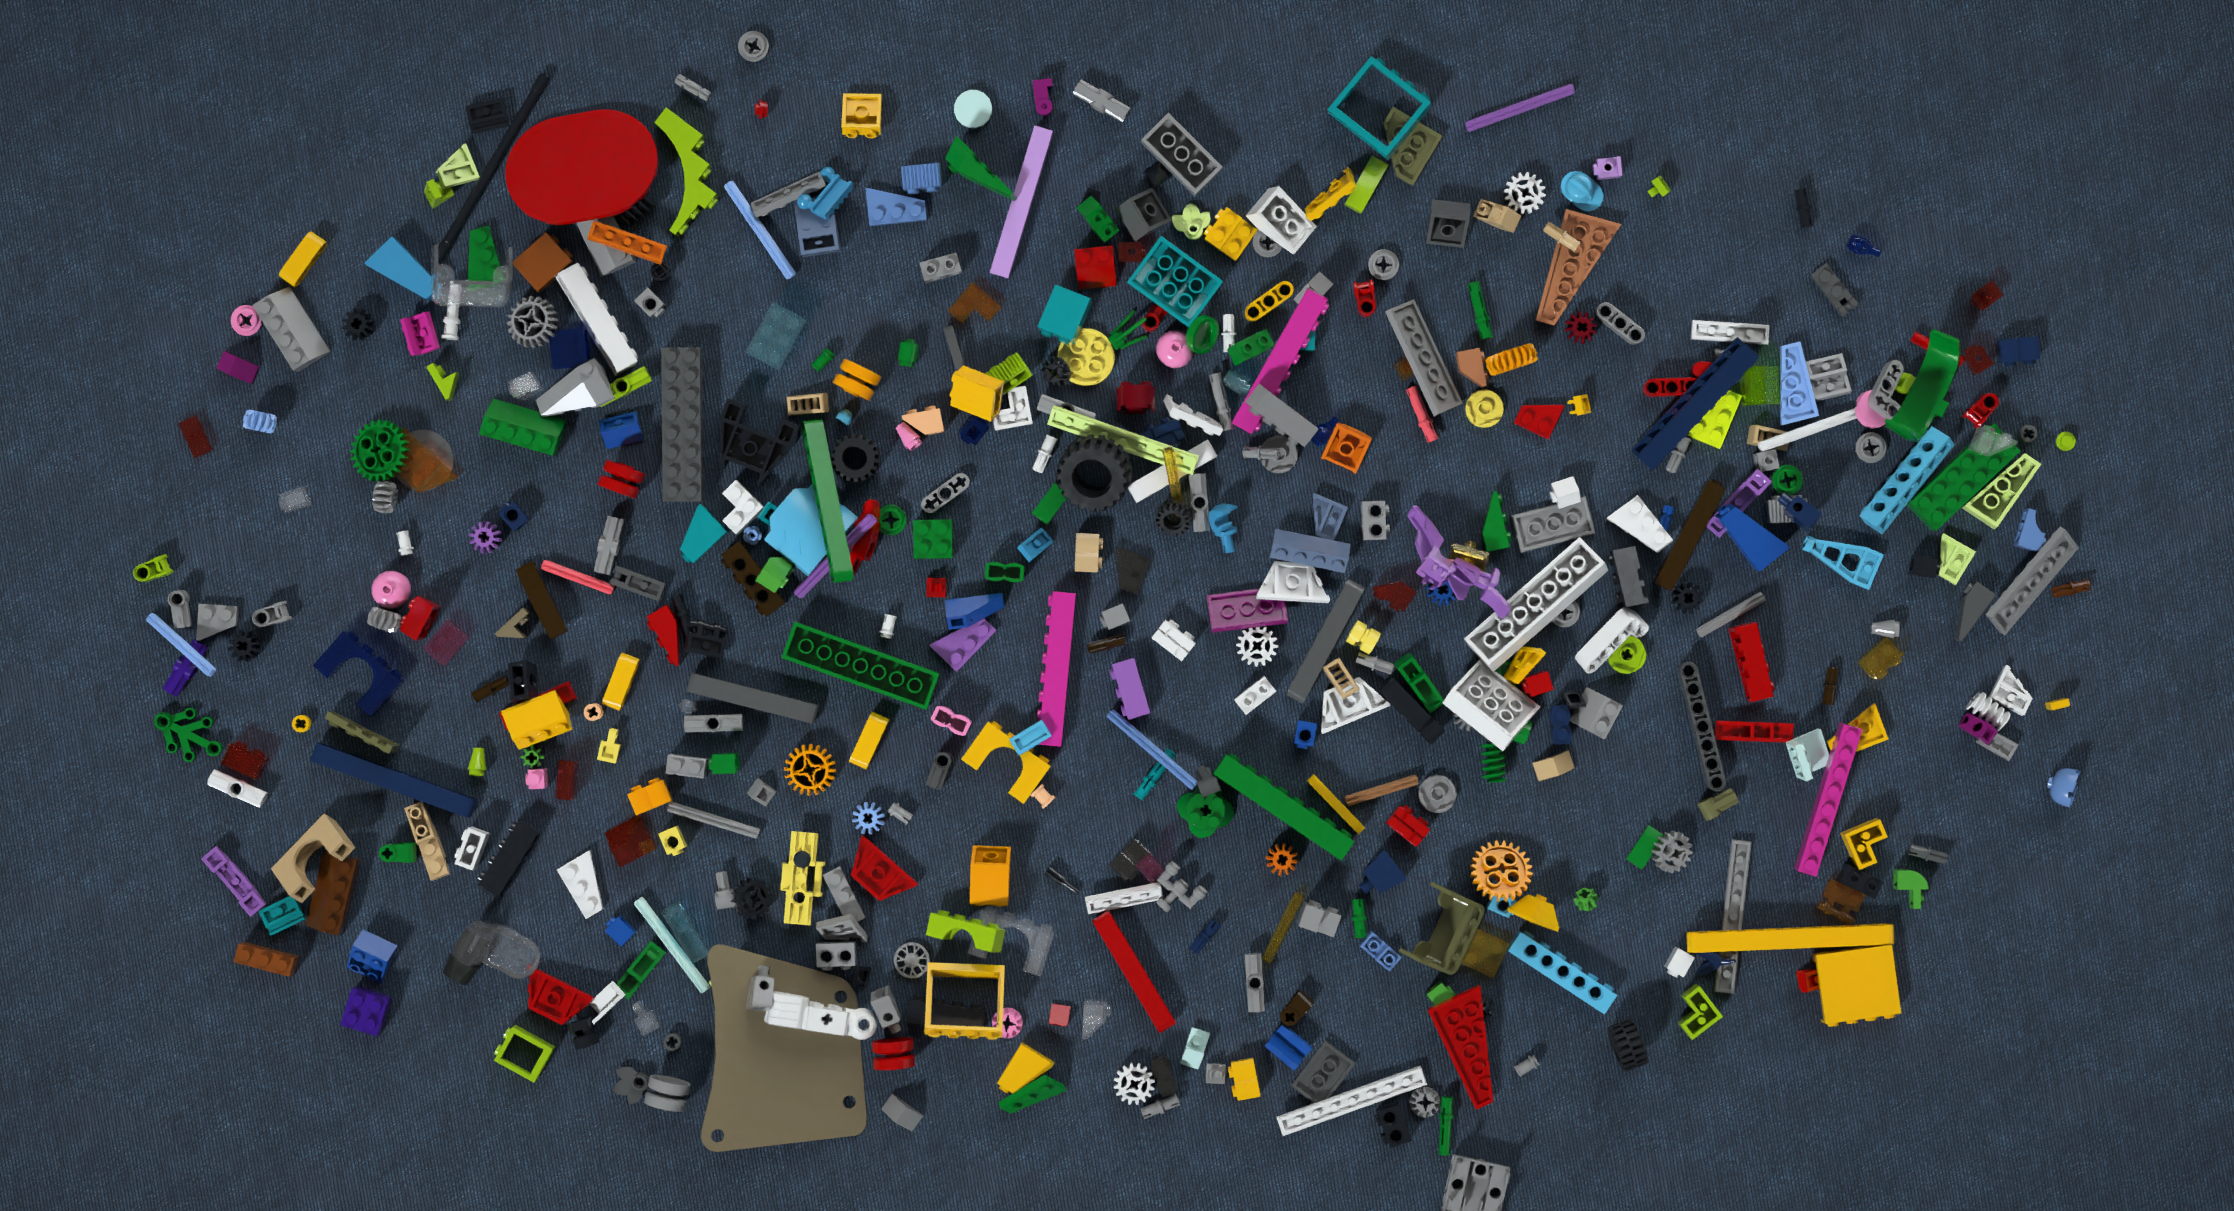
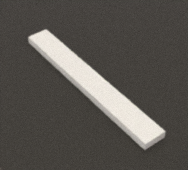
[1276,1066,1427,1136]

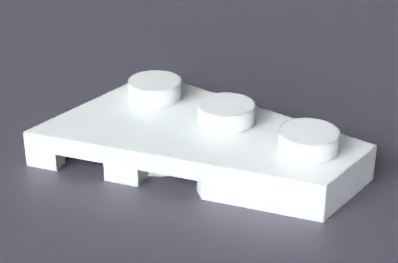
[1163,395,1223,436]
[1607,495,1673,553]

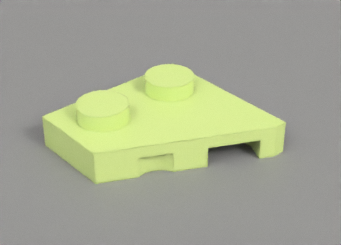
[436,143,480,189]
[1938,533,1976,585]

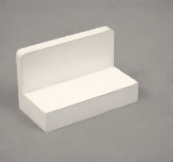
[590,981,626,1024]

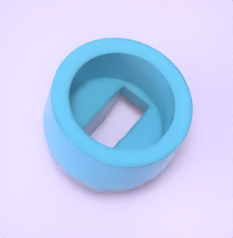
[836,409,853,426]

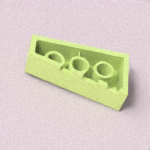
[1962,454,2041,529]

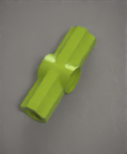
[600,366,652,408]

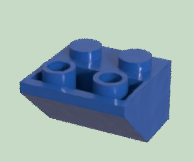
[347,929,397,983]

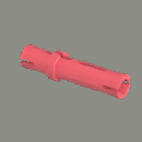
[1406,385,1439,443]

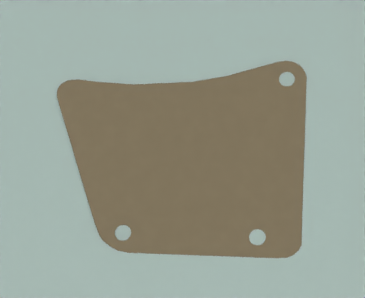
[701,944,867,1152]

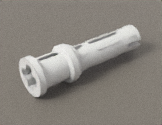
[442,281,462,340]

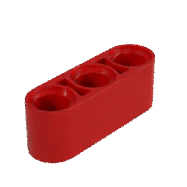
[1642,377,1697,397]

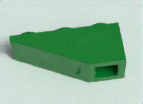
[1481,491,1512,552]

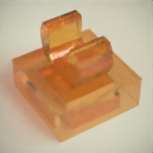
[1393,358,1414,382]

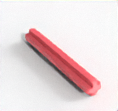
[541,560,615,594]

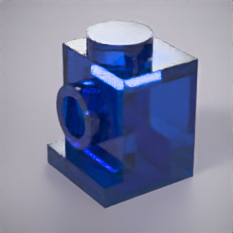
[959,414,989,445]

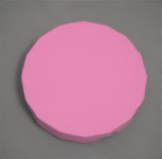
[1855,390,1891,428]

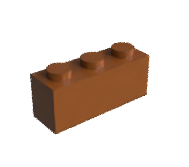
[234,941,300,977]

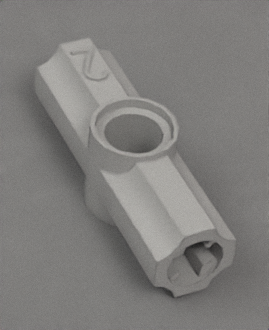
[1073,79,1131,123]
[1036,394,1096,419]
[1189,473,1210,532]
[594,516,624,575]
[684,714,743,732]
[1244,953,1265,1012]

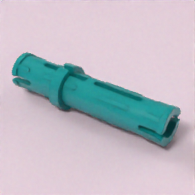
[1133,748,1177,801]

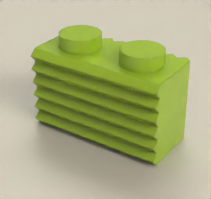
[986,352,1033,396]

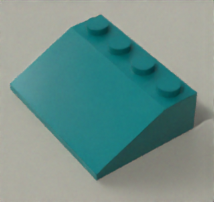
[1127,236,1223,328]

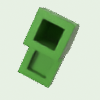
[1893,869,1928,909]

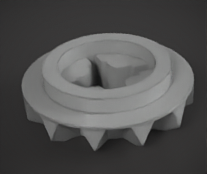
[738,31,769,62]
[1252,230,1282,258]
[1368,249,1399,280]
[1855,432,1886,463]
[1552,600,1580,627]
[1410,1087,1440,1118]

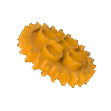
[1470,840,1533,902]

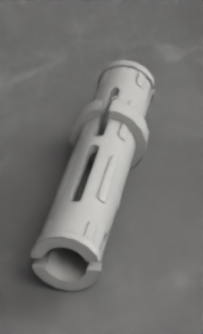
[1209,372,1234,431]

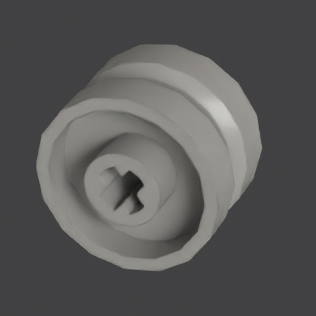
[644,1075,691,1112]

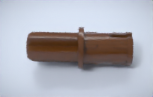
[2051,579,2091,598]

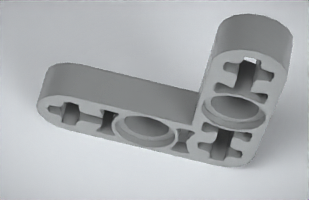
[1868,360,1904,420]

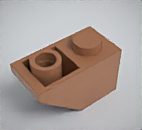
[1455,348,1489,387]

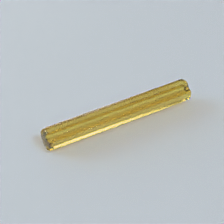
[1163,447,1184,516]
[1262,892,1304,963]

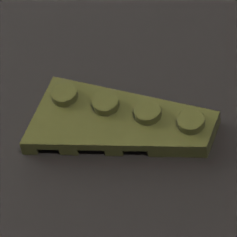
[325,711,400,754]

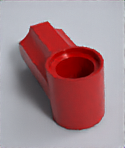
[1142,303,1168,332]

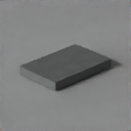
[1291,1040,1356,1103]

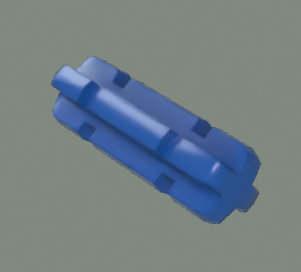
[1659,505,1674,532]

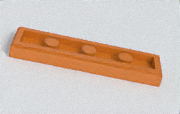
[587,220,667,265]

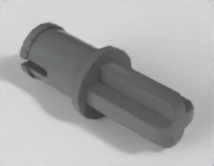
[1908,843,1948,864]

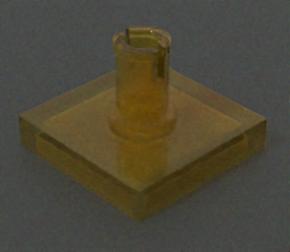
[1447,541,1490,572]

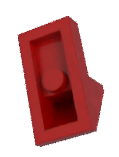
[1796,968,1819,993]

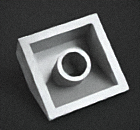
[1570,687,1623,739]

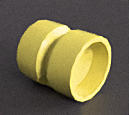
[1346,620,1381,654]

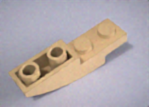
[404,801,450,881]

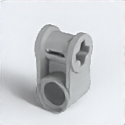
[252,601,292,627]

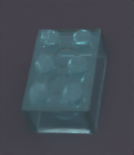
[745,302,808,372]

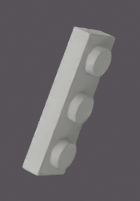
[823,866,866,922]

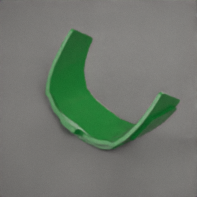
[1884,329,1960,442]

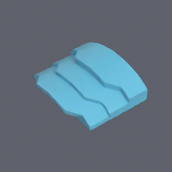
[764,484,858,577]

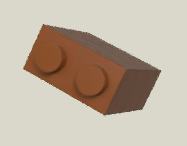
[512,232,574,293]

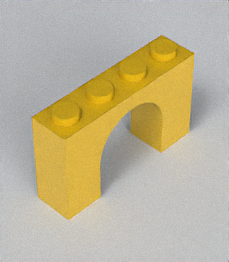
[961,721,1051,804]

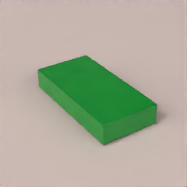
[1032,482,1067,524]

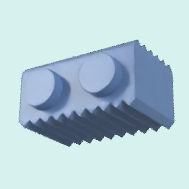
[901,163,942,194]

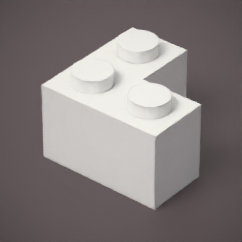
[722,480,764,535]

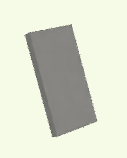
[1511,496,1595,553]

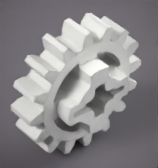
[1503,172,1546,214]
[1236,626,1278,667]
[1114,1062,1155,1105]

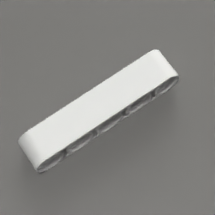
[1128,440,1217,503]

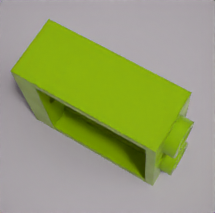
[494,1025,555,1083]

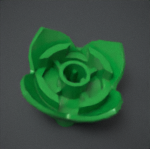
[1177,786,1234,838]

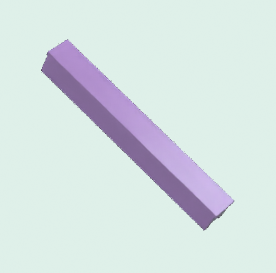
[990,125,1053,279]

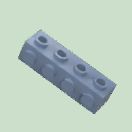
[1270,529,1351,573]

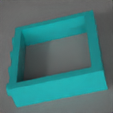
[1327,56,1432,160]

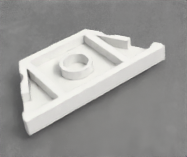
[1256,561,1330,603]
[1321,677,1391,734]

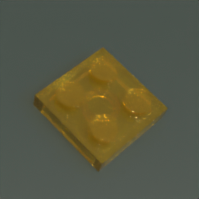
[1461,928,1509,978]

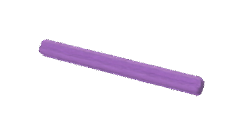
[1465,84,1575,132]
[794,514,877,598]

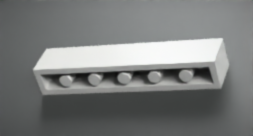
[556,263,638,376]

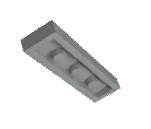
[750,171,826,218]

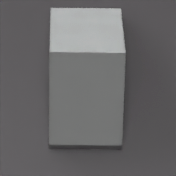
[1293,271,1334,304]
[881,1093,924,1131]

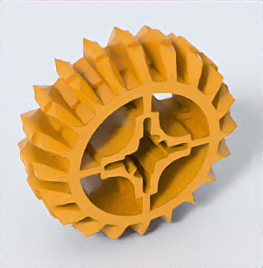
[1485,343,1538,376]
[784,744,836,796]

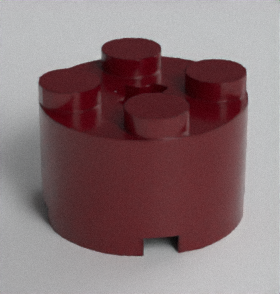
[1116,381,1155,415]

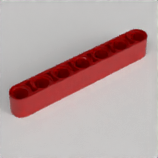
[1092,910,1176,1033]

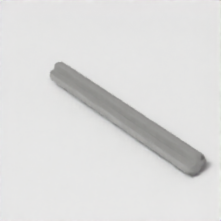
[667,802,760,839]

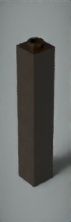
[1652,479,1726,591]

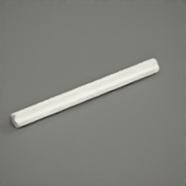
[1758,408,1857,452]

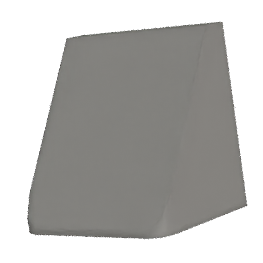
[747,778,777,807]

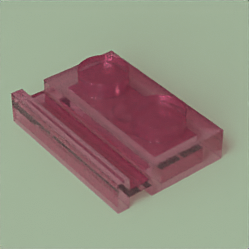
[422,619,470,667]

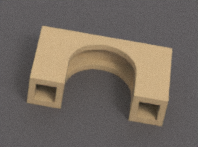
[271,814,355,903]

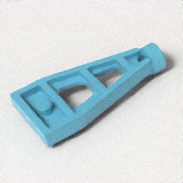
[1802,536,1884,590]

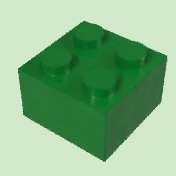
[913,519,953,559]

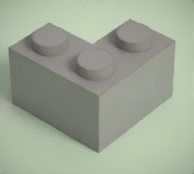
[1297,900,1341,937]

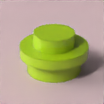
[2056,432,2076,451]

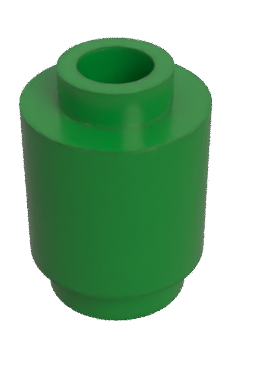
[898,339,919,367]

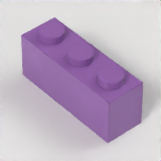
[1109,658,1150,720]

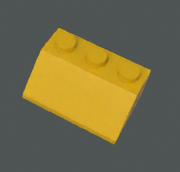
[501,690,573,750]

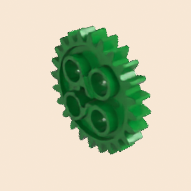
[350,419,410,482]

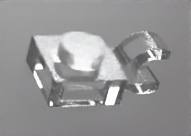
[632,1000,660,1036]

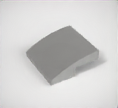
[1806,353,1852,402]

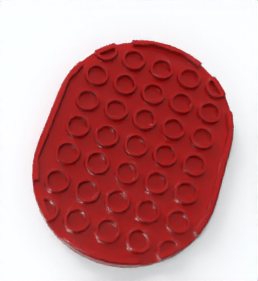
[505,110,658,225]

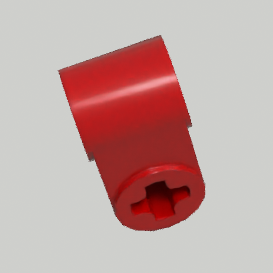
[1353,279,1376,318]
[1962,393,1999,429]

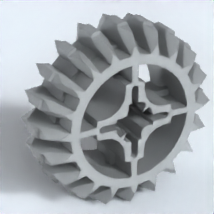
[507,296,559,348]

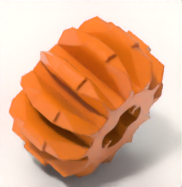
[1266,843,1298,876]

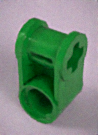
[379,842,417,863]

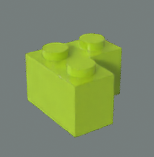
[1677,984,1723,1040]

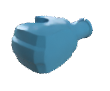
[1208,504,1238,553]

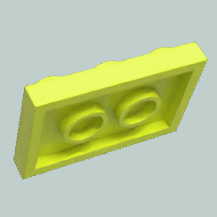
[1687,390,1742,449]

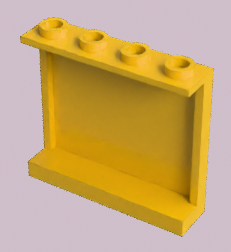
[1812,944,1901,1027]

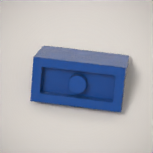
[599,411,644,449]
[1265,1024,1312,1070]

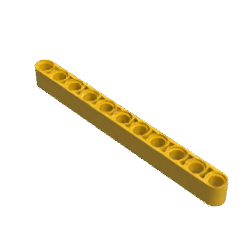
[1686,924,1894,953]

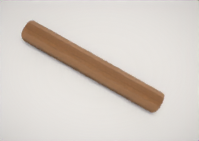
[1345,774,1419,806]

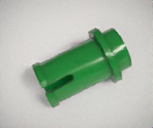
[811,348,835,372]

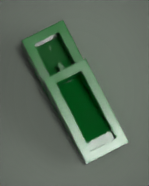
[1393,652,1444,713]
[616,941,666,1001]

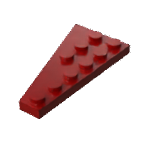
[1427,985,1493,1110]

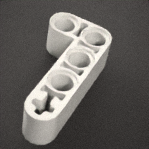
[1575,607,1649,674]

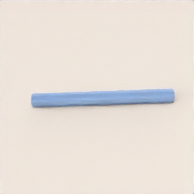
[724,181,796,279]

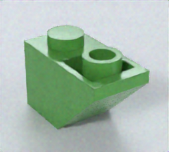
[755,557,795,593]

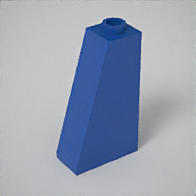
[1715,504,1789,572]

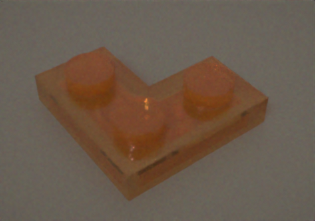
[948,282,1002,324]

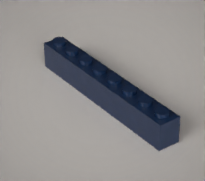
[1631,337,1759,470]

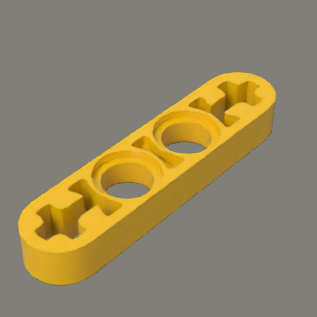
[1307,774,1365,835]

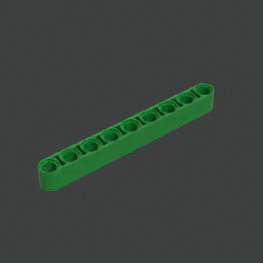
[802,419,853,583]

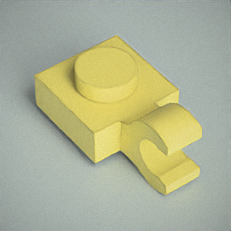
[597,728,621,764]

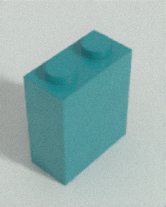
[1037,285,1093,345]

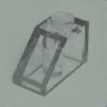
[1082,999,1111,1040]

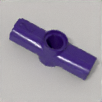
[163,639,208,697]

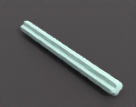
[634,897,710,993]

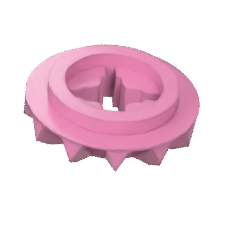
[231,305,262,336]
[992,1007,1023,1039]

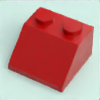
[1074,246,1116,290]
[400,596,441,641]

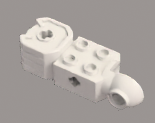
[764,991,878,1040]

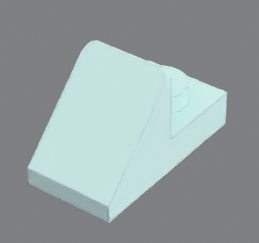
[1180,1027,1210,1069]

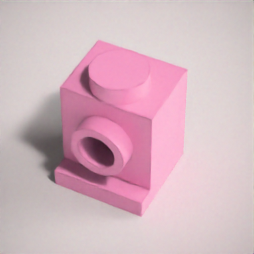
[525,768,548,789]

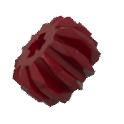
[1564,311,1598,344]

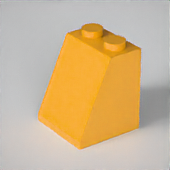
[970,845,1011,907]

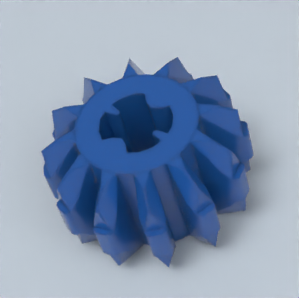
[1426,581,1456,606]

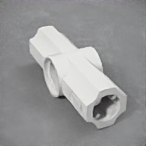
[207,769,268,808]

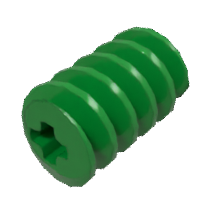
[1481,743,1506,783]

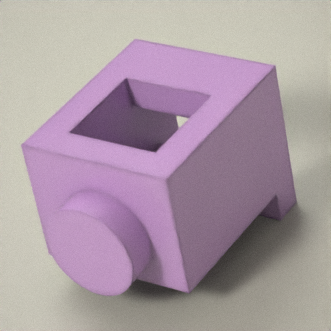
[1592,156,1622,180]

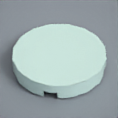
[954,90,992,129]

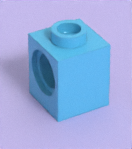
[1486,896,1516,918]

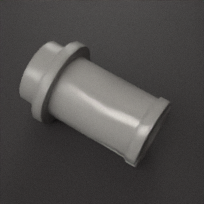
[887,802,913,825]
[1514,1055,1540,1077]

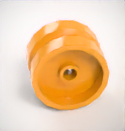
[832,358,882,401]

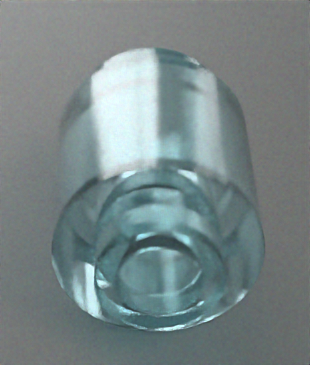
[1222,369,1252,395]

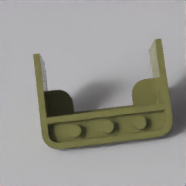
[1399,882,1485,975]

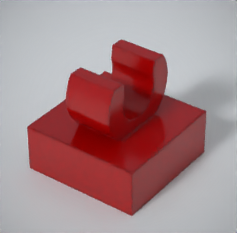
[926,578,946,597]

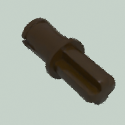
[1087,633,1126,654]
[1822,667,1839,705]
[471,676,510,703]

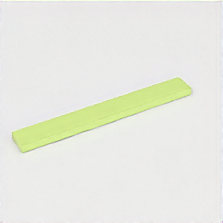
[1047,405,1199,475]

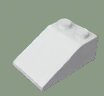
[1246,186,1317,254]

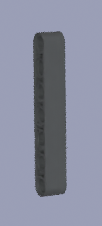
[1286,578,1365,704]
[1678,662,1726,791]
[686,672,819,724]

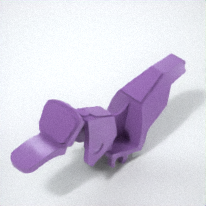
[1408,505,1510,618]

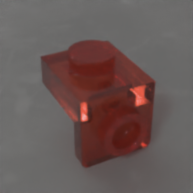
[1971,279,2004,311]

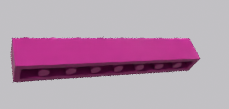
[1232,287,1329,434]
[1037,591,1076,747]
[1794,722,1862,876]

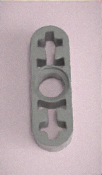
[921,473,970,513]

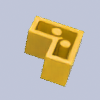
[1840,818,1888,870]

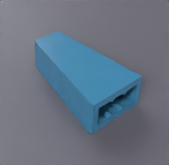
[365,236,444,301]

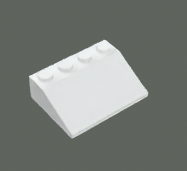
[1443,659,1540,751]

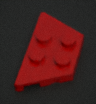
[851,835,919,901]
[528,966,595,1025]

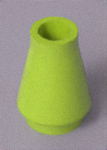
[467,748,487,776]

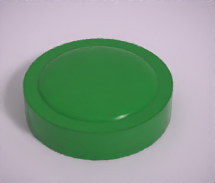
[1186,315,1219,354]

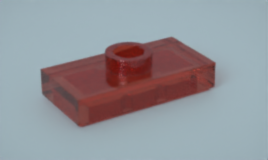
[178,415,213,458]

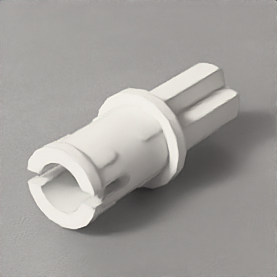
[1221,314,1236,352]
[1033,434,1058,473]

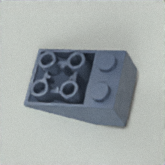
[794,197,841,257]

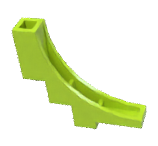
[654,108,718,237]

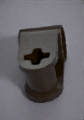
[1280,990,1314,1026]

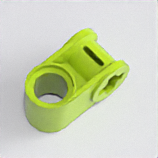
[133,554,174,582]

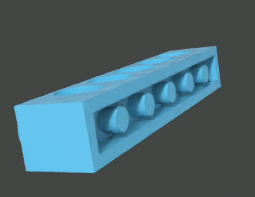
[1859,427,1954,534]
[1506,930,1617,1015]

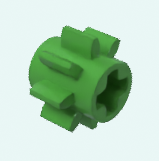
[520,745,545,769]
[1574,887,1599,912]

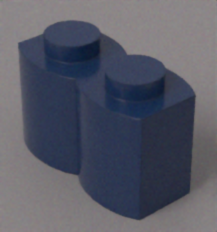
[1997,336,2040,367]
[1548,705,1572,745]

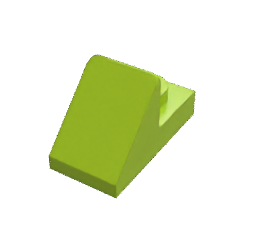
[424,179,454,209]
[427,363,459,401]

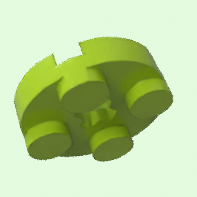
[1608,636,1646,674]

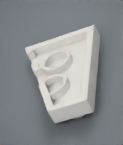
[557,850,603,919]

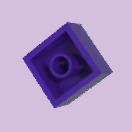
[340,986,393,1037]

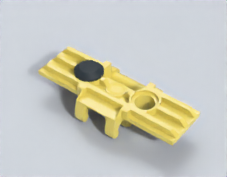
[780,831,825,925]

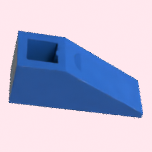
[945,593,1004,630]

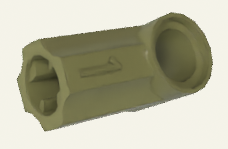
[1697,788,1739,821]

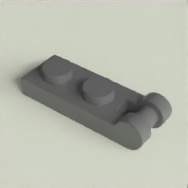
[1810,263,1859,317]
[609,565,666,601]

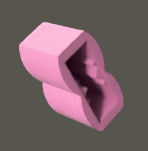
[931,706,972,736]

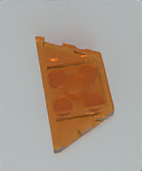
[396,427,458,493]

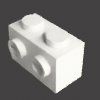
[455,826,490,871]

